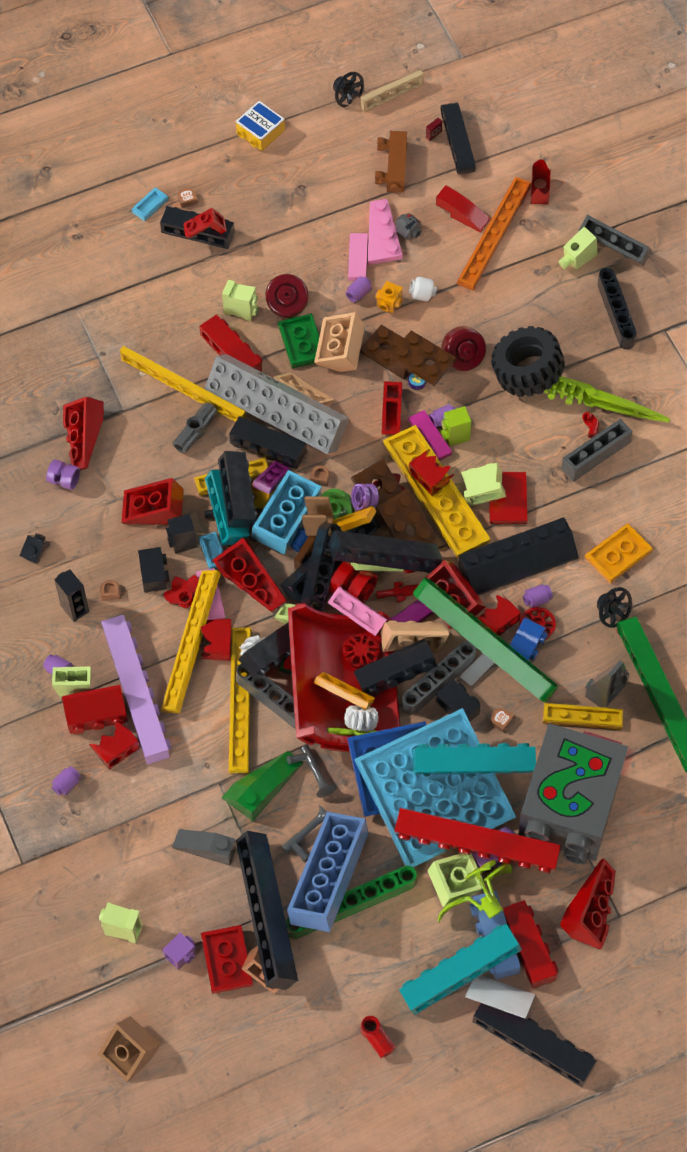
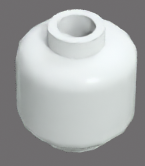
[409,277,437,302]

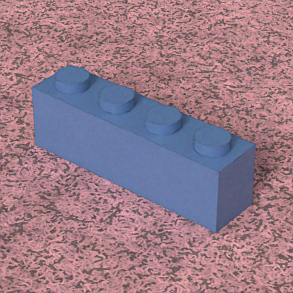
[469,891,520,980]

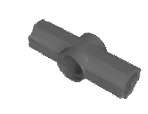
[173,403,218,454]

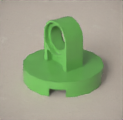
[320,489,355,520]

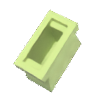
[222,280,259,322]
[461,463,506,506]
[99,902,143,944]

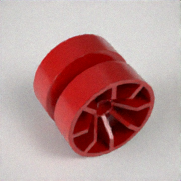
[328,562,378,604]

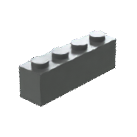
[579,215,652,266]
[561,419,633,482]

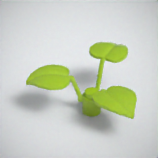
[438,859,512,923]

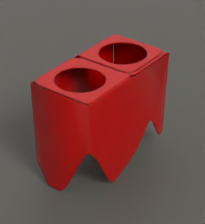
[530,159,551,205]
[409,449,455,496]
[476,594,521,636]
[201,619,232,661]
[89,720,140,770]

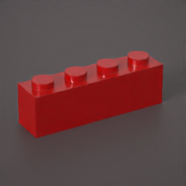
[199,314,263,372]
[503,900,559,989]

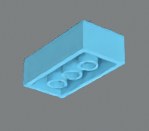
[251,470,322,555]

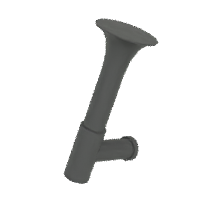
[287,745,336,798]
[282,805,327,862]

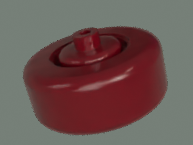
[265,274,309,318]
[441,326,486,371]

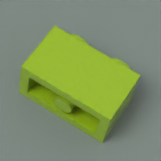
[441,406,471,447]

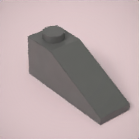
[172,829,236,866]

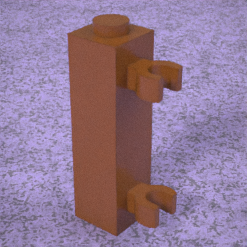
[375,131,407,193]

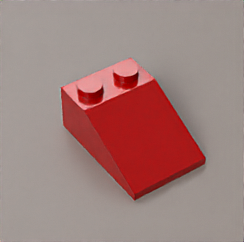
[121,478,184,525]

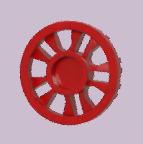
[519,607,556,640]
[343,633,379,668]

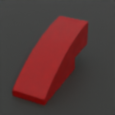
[436,185,490,233]
[381,381,402,435]

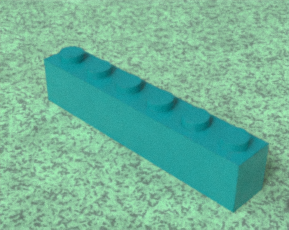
[412,743,536,774]
[399,924,522,1015]

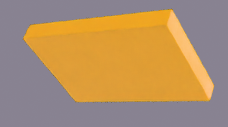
[585,523,653,584]

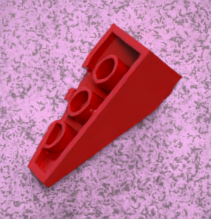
[63,396,104,471]
[212,538,287,612]
[560,858,616,949]

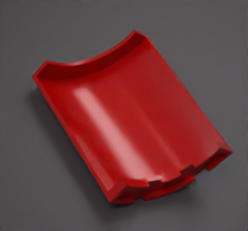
[288,603,401,752]

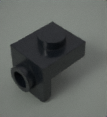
[19,533,50,563]

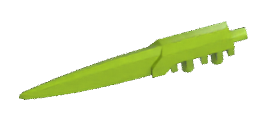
[544,376,670,422]

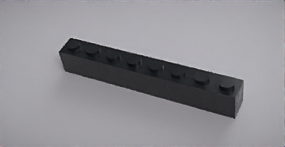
[235,831,298,990]

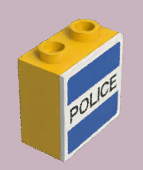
[236,101,285,151]

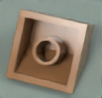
[98,1016,160,1082]

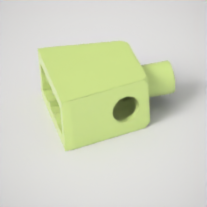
[558,227,598,269]
[52,666,91,698]

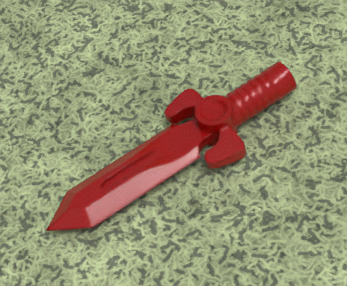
[376,582,418,603]

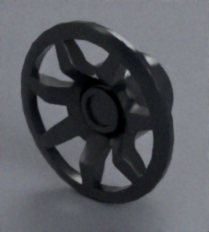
[333,72,364,108]
[597,587,632,628]

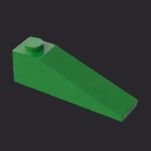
[222,751,303,822]

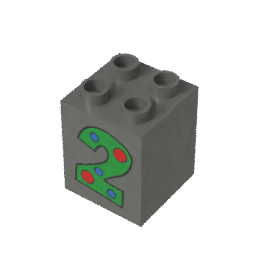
[518,723,628,865]

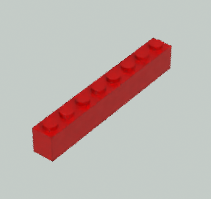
[394,808,561,874]

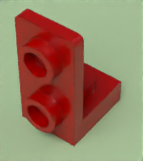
[183,208,227,238]

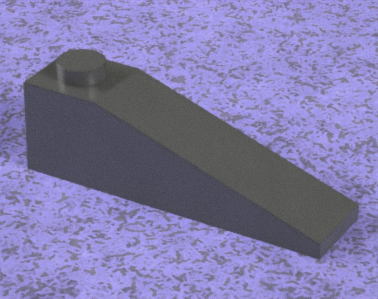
[585,661,630,708]

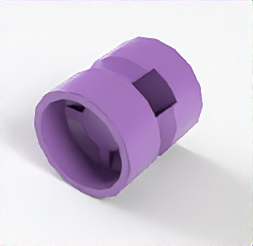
[46,459,80,490]

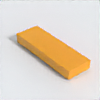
[333,506,376,532]
[314,672,375,710]

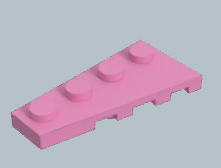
[368,199,403,265]

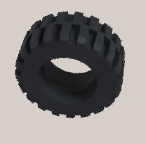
[491,326,565,397]

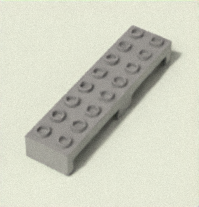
[204,354,349,454]

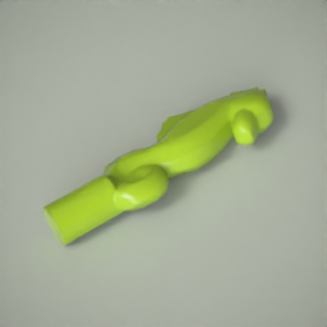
[327,728,377,736]

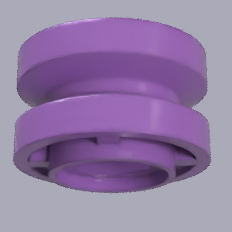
[351,484,379,510]

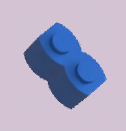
[510,618,548,662]

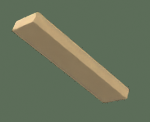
[361,70,423,111]

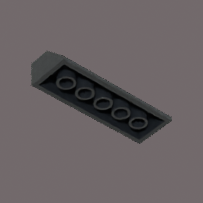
[458,517,579,595]

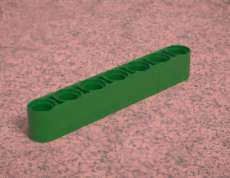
[286,866,417,939]

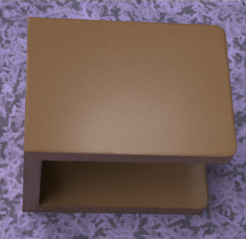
[302,496,334,536]

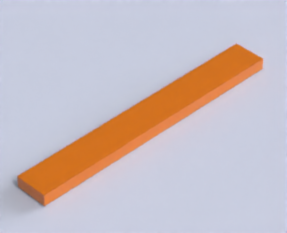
[457,177,531,291]

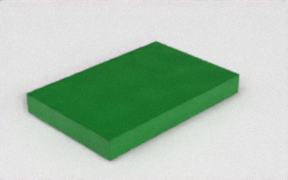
[277,313,320,369]

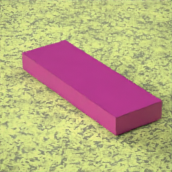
[408,410,452,461]

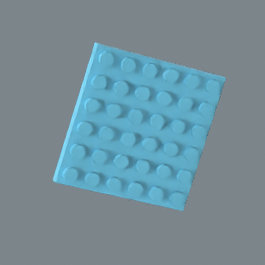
[354,708,516,867]

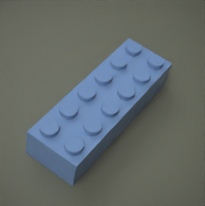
[287,812,369,932]

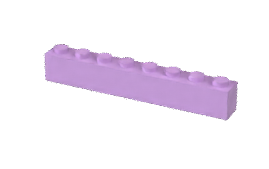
[101,615,172,765]

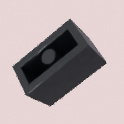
[165,514,197,554]
[138,547,170,593]
[436,679,480,722]

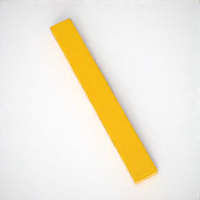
[120,346,246,422]
[161,570,221,713]
[228,627,252,773]

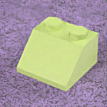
[428,852,484,907]

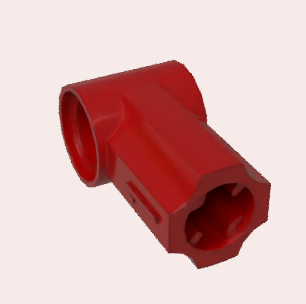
[360,1016,396,1059]

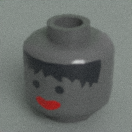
[395,213,422,240]

